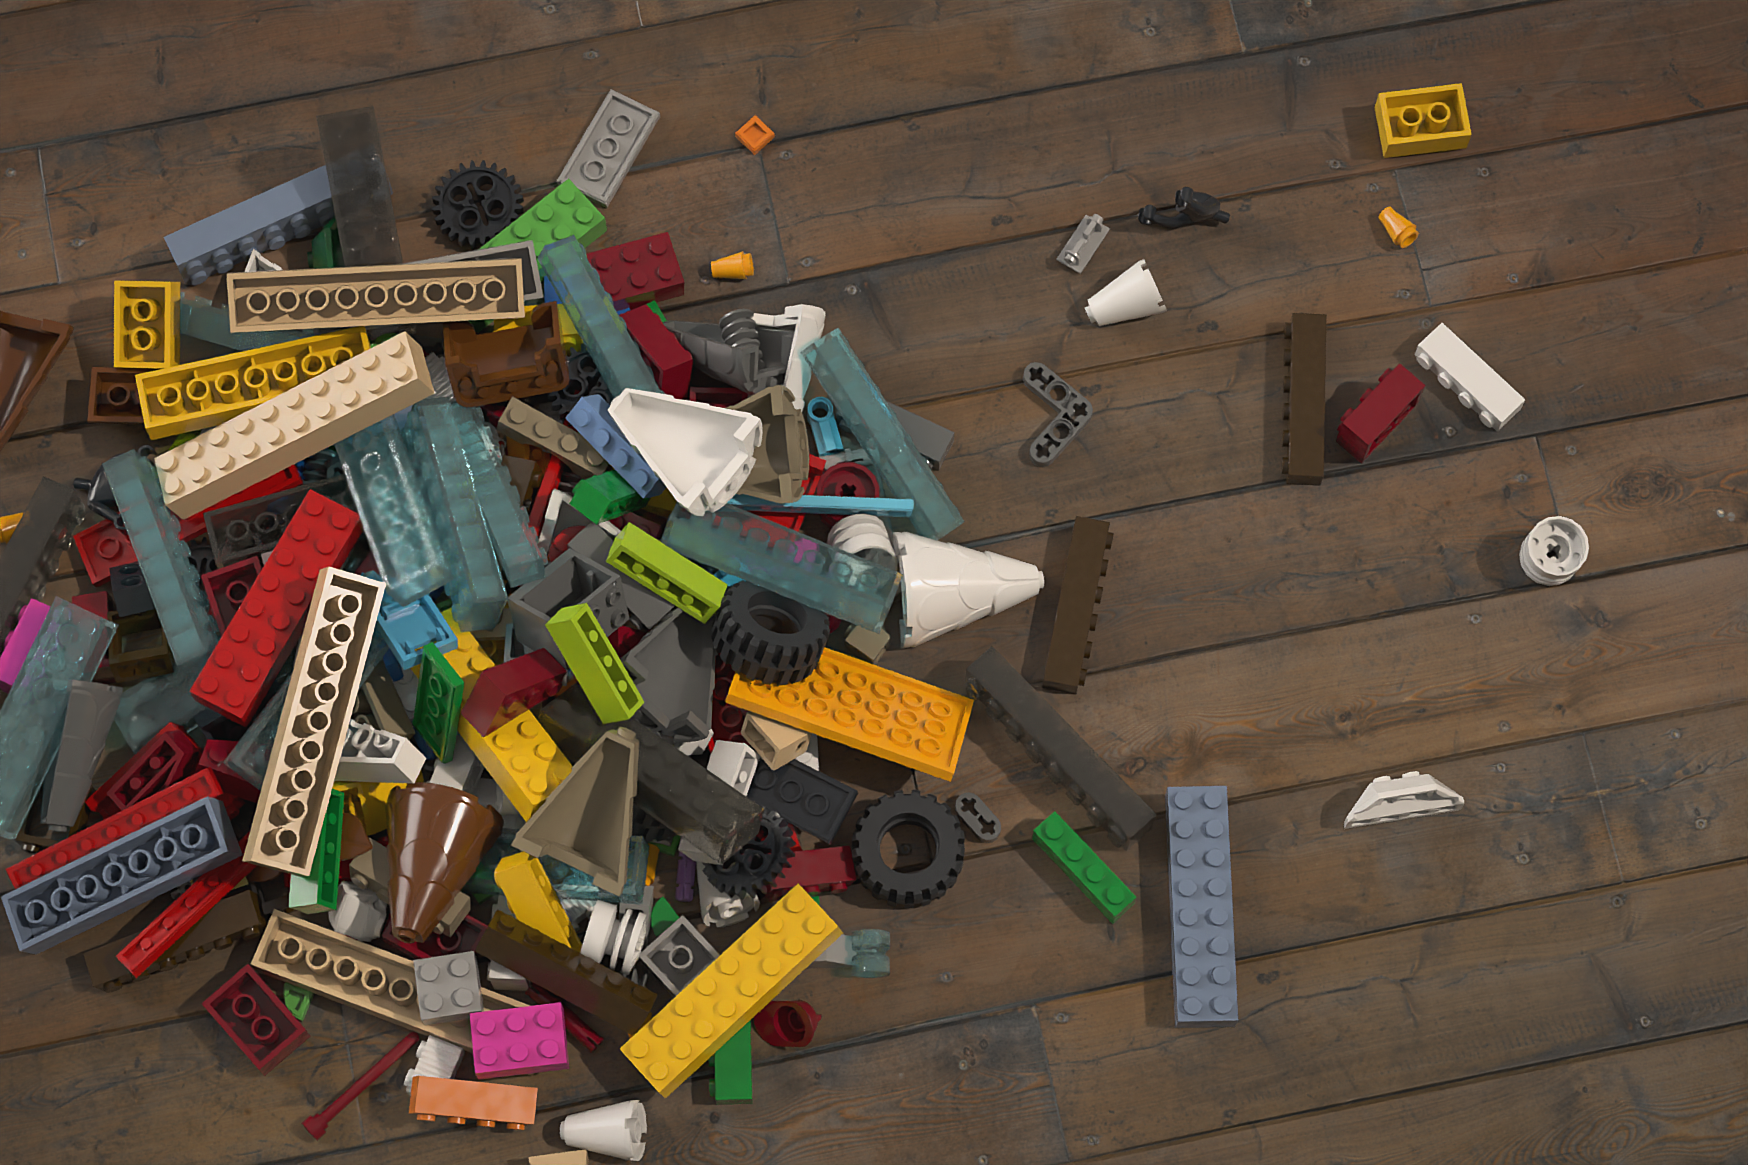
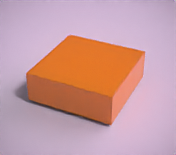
[735,115,775,155]

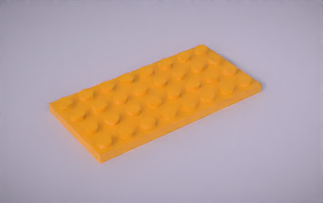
[725,647,974,782]

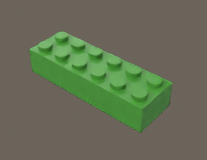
[466,178,607,335]

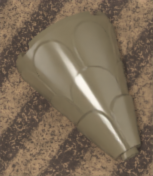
[725,385,809,504]
[511,727,639,896]

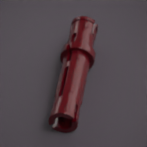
[525,982,604,1053]

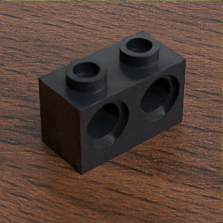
[109,560,158,617]

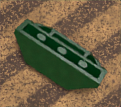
[307,211,350,269]

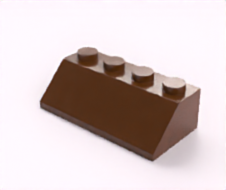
[87,367,164,424]

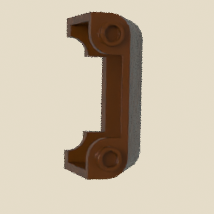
[443,301,569,407]

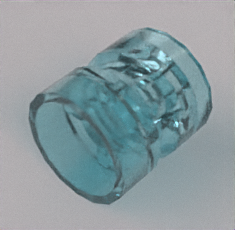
[852,929,890,978]

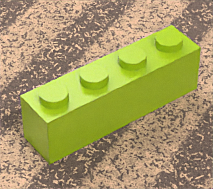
[606,522,728,624]
[545,603,644,724]

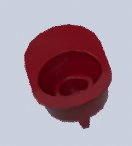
[754,1000,822,1047]

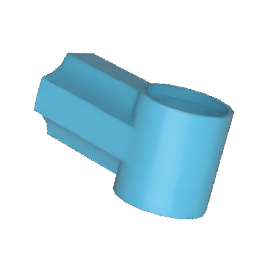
[807,397,844,456]

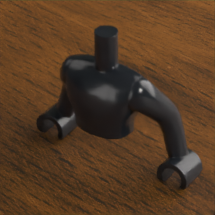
[1138,187,1230,229]
[73,445,158,535]

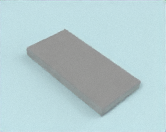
[557,89,660,208]

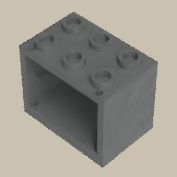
[507,548,629,670]

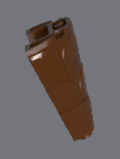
[0,310,74,451]
[385,782,504,943]

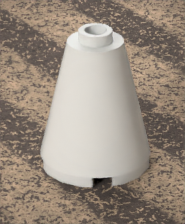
[1085,259,1167,326]
[696,861,760,927]
[560,1100,647,1161]

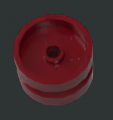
[817,462,879,530]

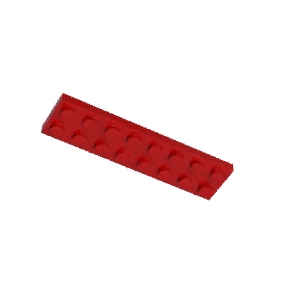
[73,464,303,588]

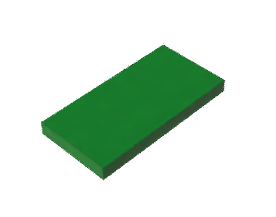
[412,642,464,764]

